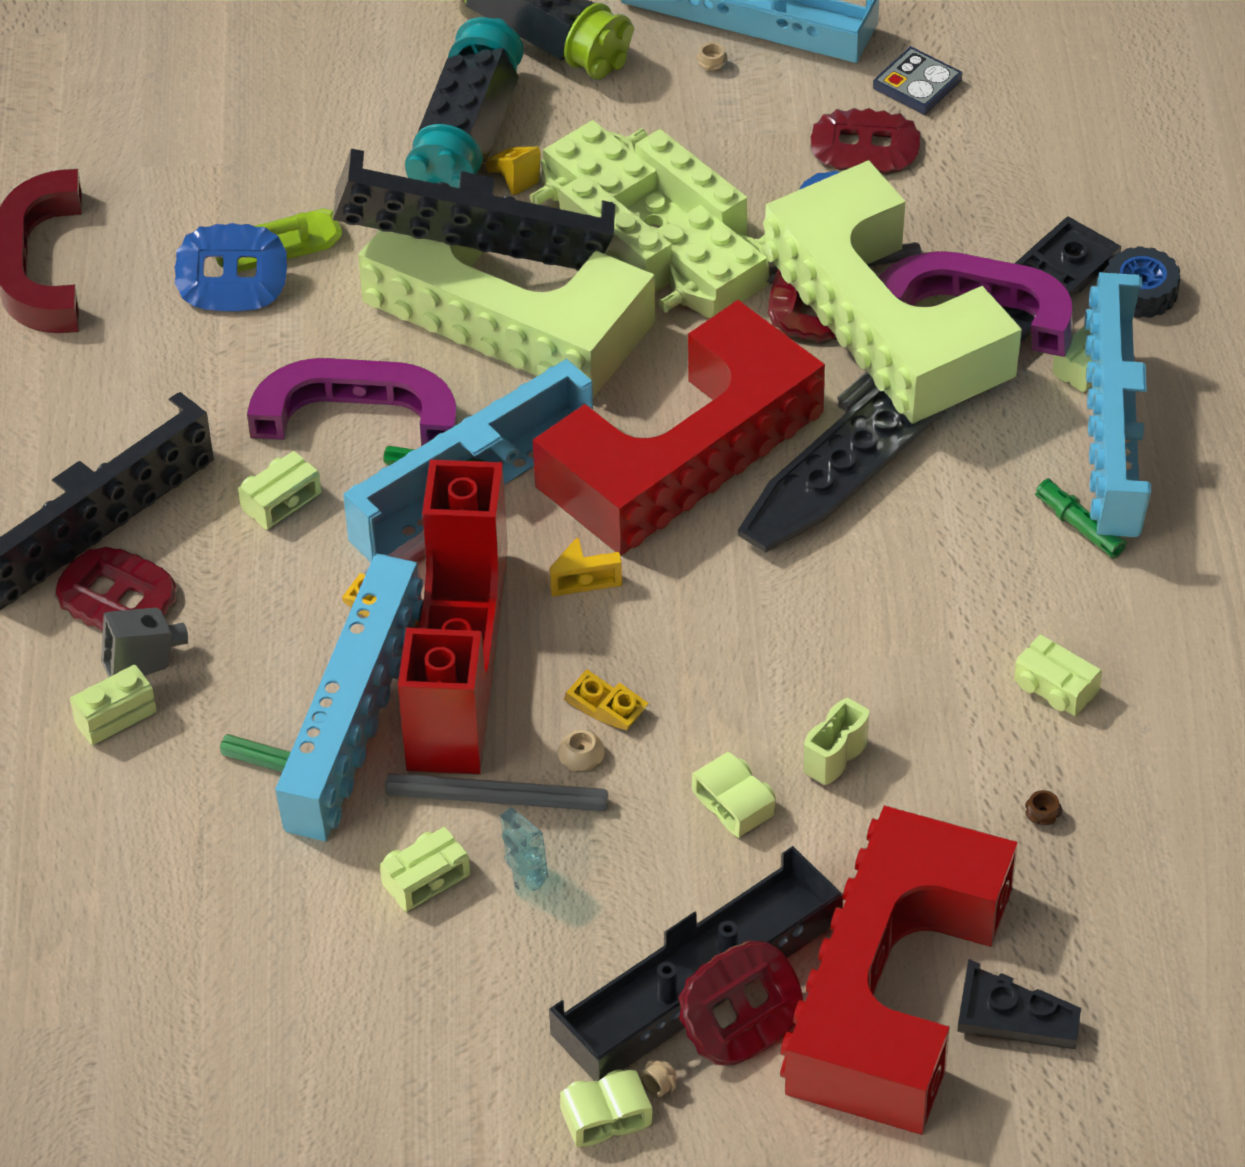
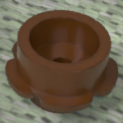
[1025,790,1062,826]

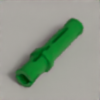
[1035,478,1127,559]

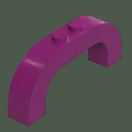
[878,251,1073,357]
[247,358,458,446]

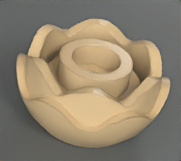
[558,729,604,772]

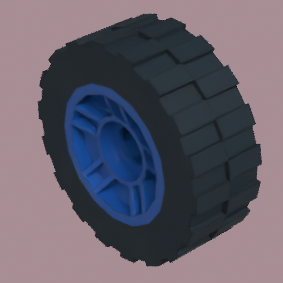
[1106,246,1181,318]

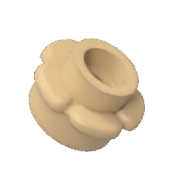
[696,42,728,71]
[640,1060,677,1098]

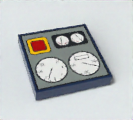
[873,46,963,115]

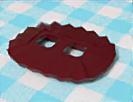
[810,108,920,174]
[767,270,837,343]
[55,546,178,632]
[679,940,803,1066]

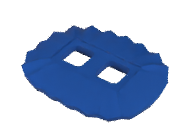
[174,223,287,311]

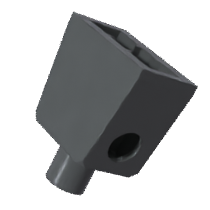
[101,608,188,677]

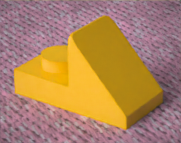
[484,146,541,195]
[549,537,622,597]

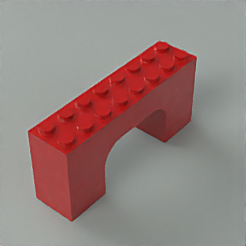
[533,300,825,556]
[398,460,508,775]
[780,805,1018,1135]

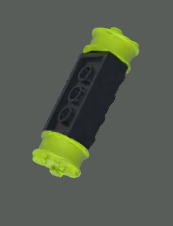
[464,0,634,80]

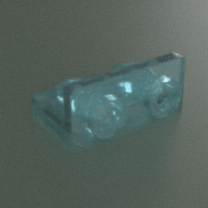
[500,807,548,898]

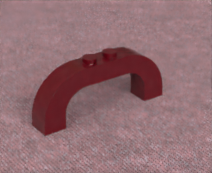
[0,169,82,333]

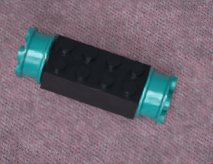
[405,17,524,188]

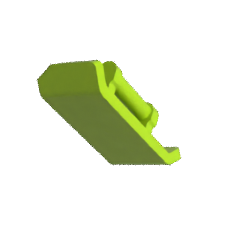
[215,208,342,272]

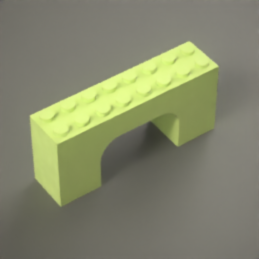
[762,160,1022,424]
[358,230,655,398]

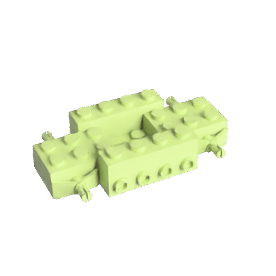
[529,120,769,319]

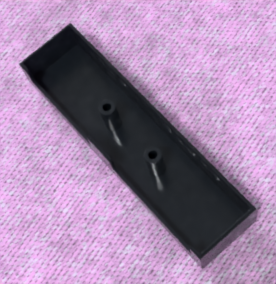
[333,148,615,271]
[0,392,214,610]
[549,846,843,1081]

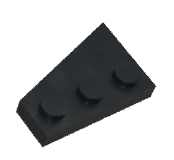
[957,959,1081,1049]

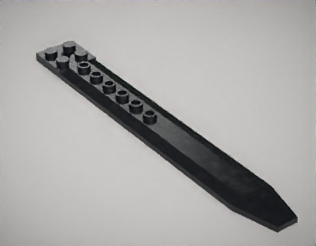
[738,216,1121,553]

